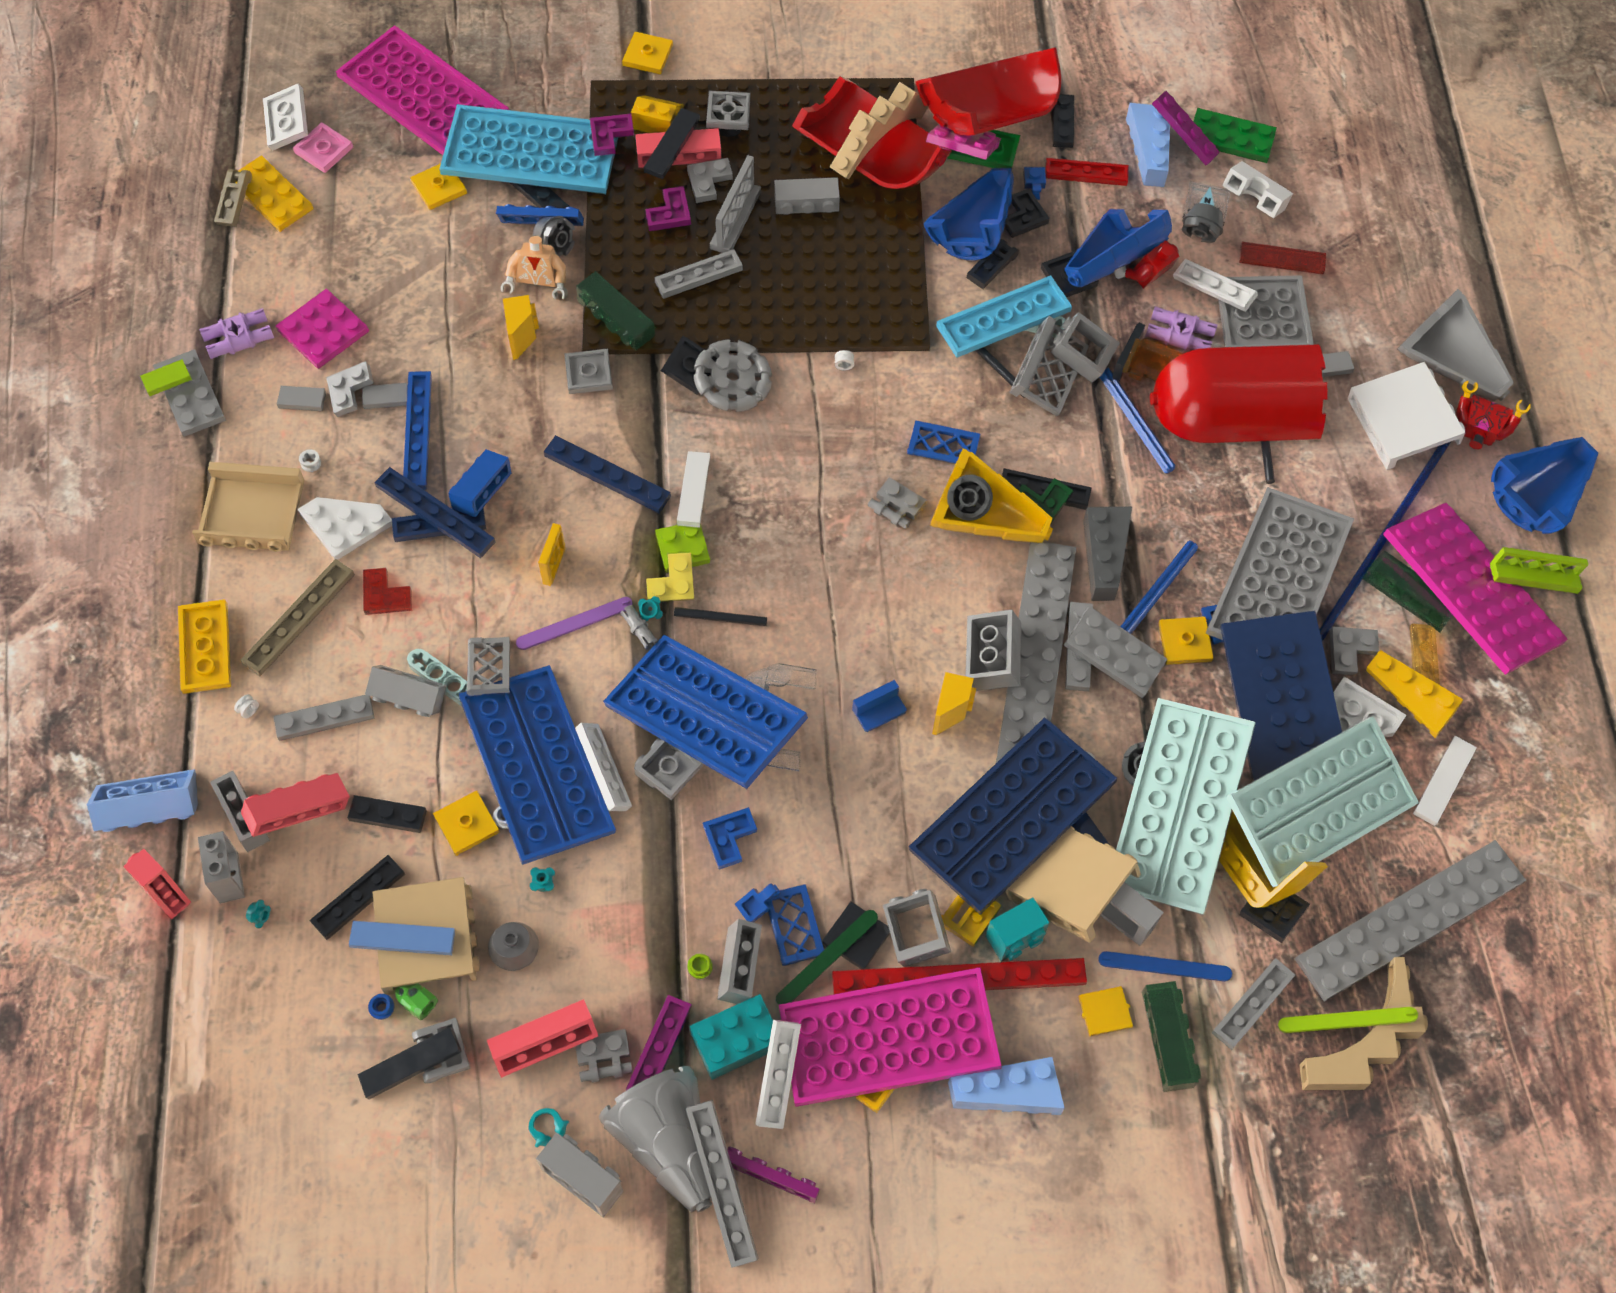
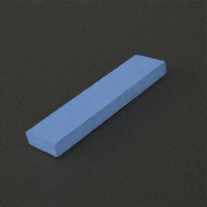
[349,921,456,955]

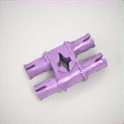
[1145,306,1218,351]
[199,308,274,359]

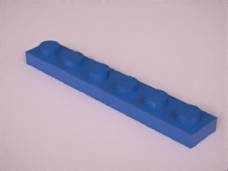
[403,371,432,490]

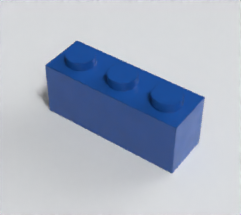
[448,449,512,517]

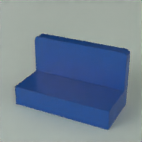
[852,680,907,732]

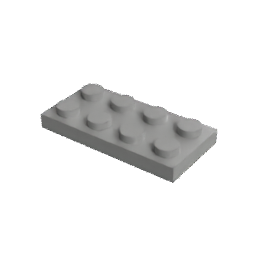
[153,349,226,437]
[1064,606,1167,698]

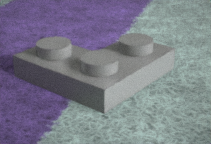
[687,158,733,203]
[326,361,374,417]
[1329,627,1379,675]

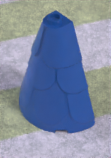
[923,168,1014,260]
[1064,209,1172,287]
[1491,437,1598,534]

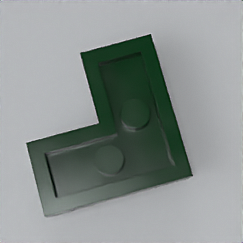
[1018,478,1074,525]

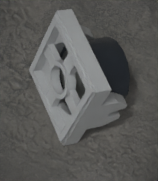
[706,91,750,137]

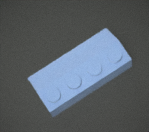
[87,769,198,832]

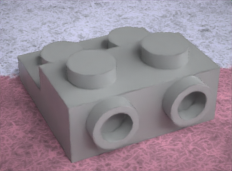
[634,738,703,800]

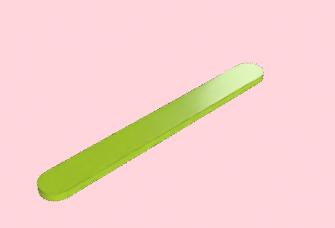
[1278,1007,1418,1033]

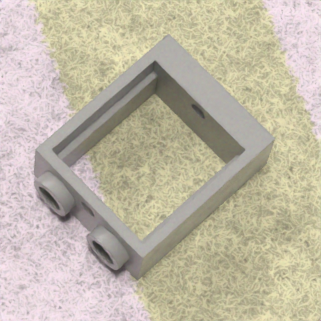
[1051,312,1120,383]
[198,831,245,904]
[1100,882,1164,946]
[883,889,951,967]

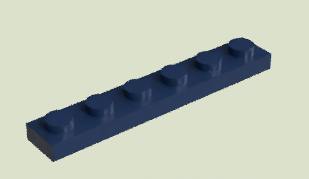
[544,435,671,514]
[374,467,496,559]

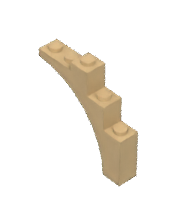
[830,82,928,179]
[1300,957,1428,1090]

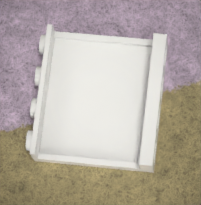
[1348,362,1465,470]

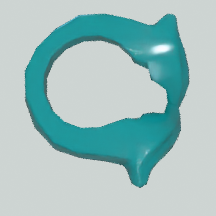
[528,1108,569,1148]

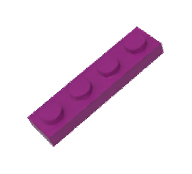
[1152,91,1220,166]
[626,995,692,1091]
[727,1146,819,1204]

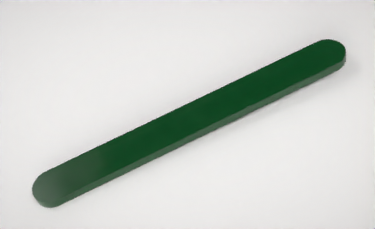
[776,910,878,1005]

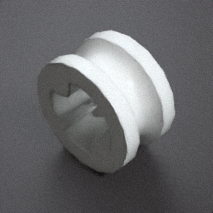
[835,350,854,371]
[299,449,321,472]
[234,694,259,719]

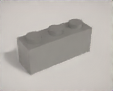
[775,178,840,214]
[365,665,447,717]
[210,771,270,852]
[717,919,762,1004]

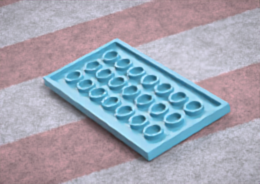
[439,104,618,194]

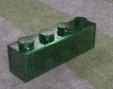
[576,271,655,351]
[1362,550,1453,632]
[1142,981,1201,1092]

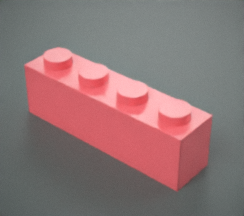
[635,128,721,168]
[241,773,350,837]
[123,849,191,920]
[487,999,598,1078]

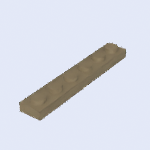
[241,559,355,676]

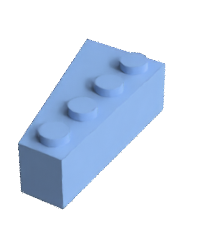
[1126,103,1170,187]

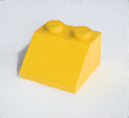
[631,96,684,133]
[503,295,539,360]
[932,672,977,735]

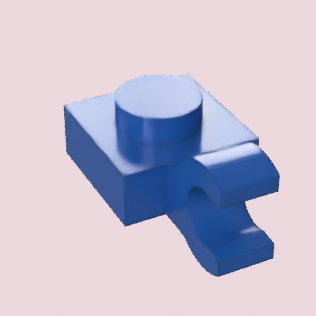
[1023,167,1046,200]
[735,883,781,923]

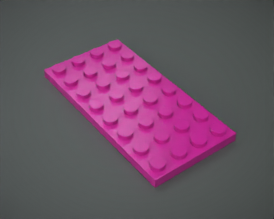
[336,25,509,155]
[1383,503,1568,675]
[779,968,1002,1107]

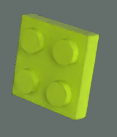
[655,524,710,573]

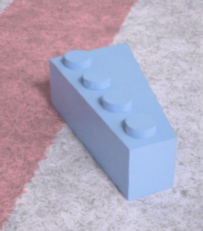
[948,1057,1064,1115]

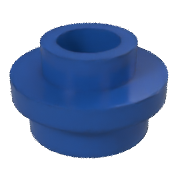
[368,994,395,1020]

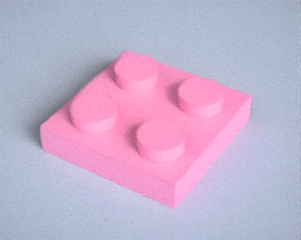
[293,122,354,173]

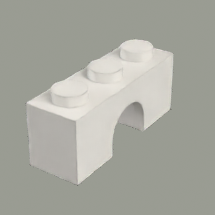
[1222,161,1293,218]

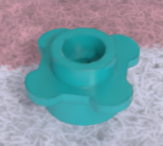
[638,596,663,621]
[529,867,555,892]
[246,899,271,929]

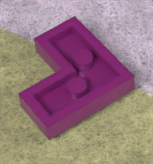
[590,114,634,156]
[645,186,691,231]

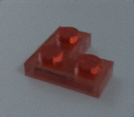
[363,568,412,615]

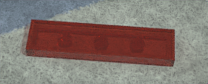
[1239,242,1326,274]

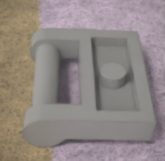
[412,1018,470,1083]

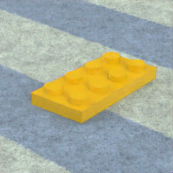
[235,155,314,232]
[178,599,231,694]

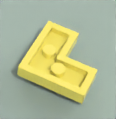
[646,553,694,602]

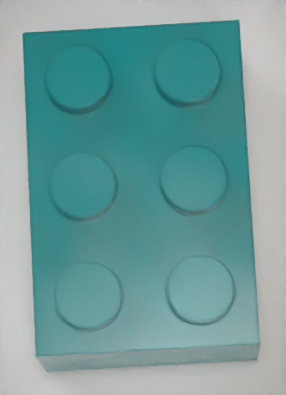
[690,994,773,1080]

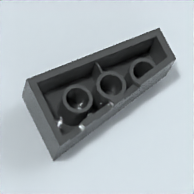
[1083,506,1133,601]

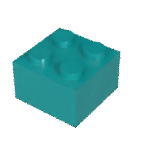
[985,897,1050,962]

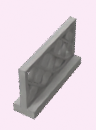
[710,155,761,253]
[1009,316,1089,416]

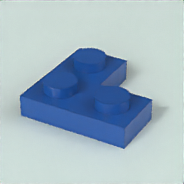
[703,807,757,870]

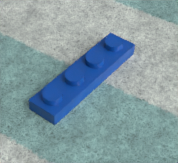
[496,204,584,226]

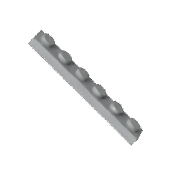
[686,1100,759,1268]

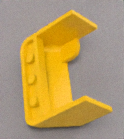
[1219,810,1328,908]

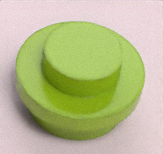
[687,954,713,979]

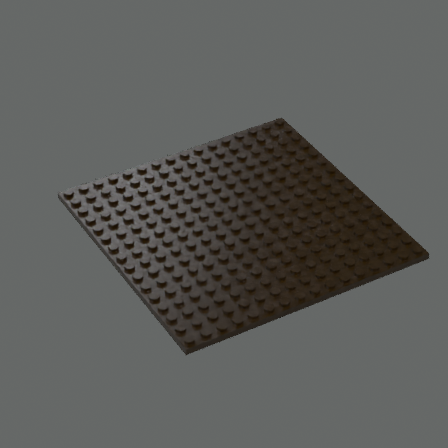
[582,78,930,355]

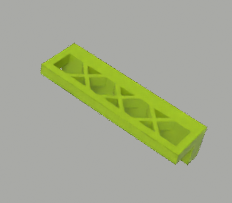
[1489,547,1589,594]

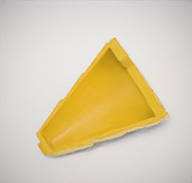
[930,448,1053,543]

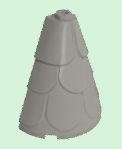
[1397,289,1514,401]
[599,1066,712,1212]

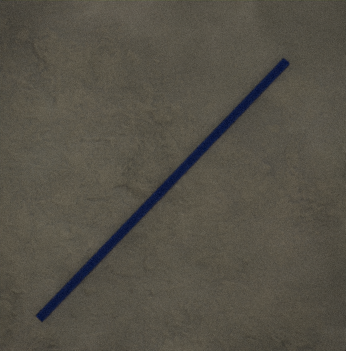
[1319,441,1452,642]

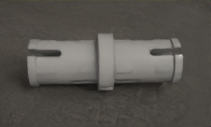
[621,605,658,650]

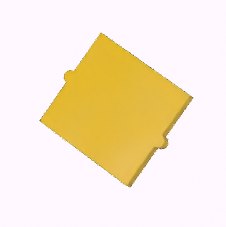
[1078,986,1133,1037]

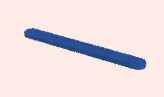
[1098,951,1232,982]

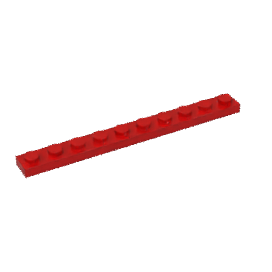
[832,958,1087,995]

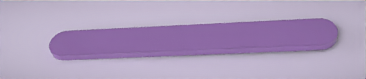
[516,597,633,650]

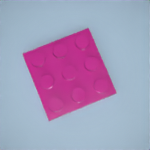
[926,124,1001,160]
[275,288,369,369]

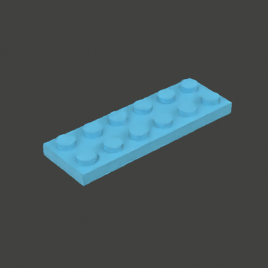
[936,276,1072,358]

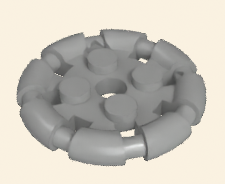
[694,340,772,412]

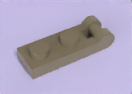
[214,169,252,227]

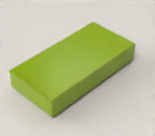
[140,359,192,396]

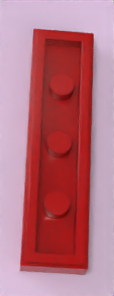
[1045,158,1129,186]

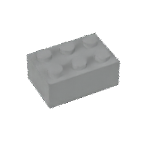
[966,610,1021,691]
[536,1132,623,1218]

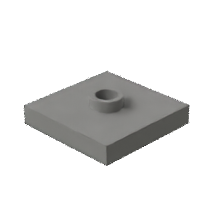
[564,349,613,394]

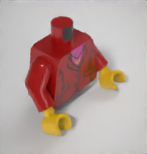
[1456,380,1530,450]

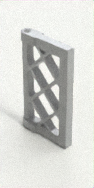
[467,637,510,696]

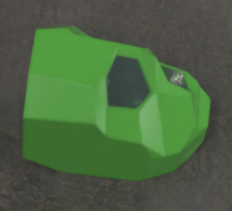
[395,984,438,1020]

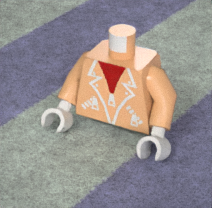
[501,236,568,300]

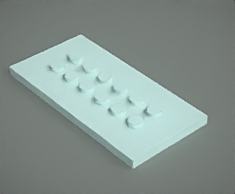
[1116,698,1256,915]
[1226,716,1419,887]

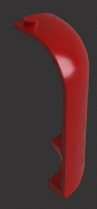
[915,47,1061,136]
[792,76,952,189]
[1150,344,1328,443]

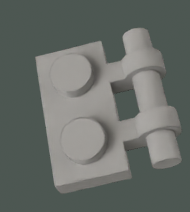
[868,477,927,529]
[575,1029,633,1083]

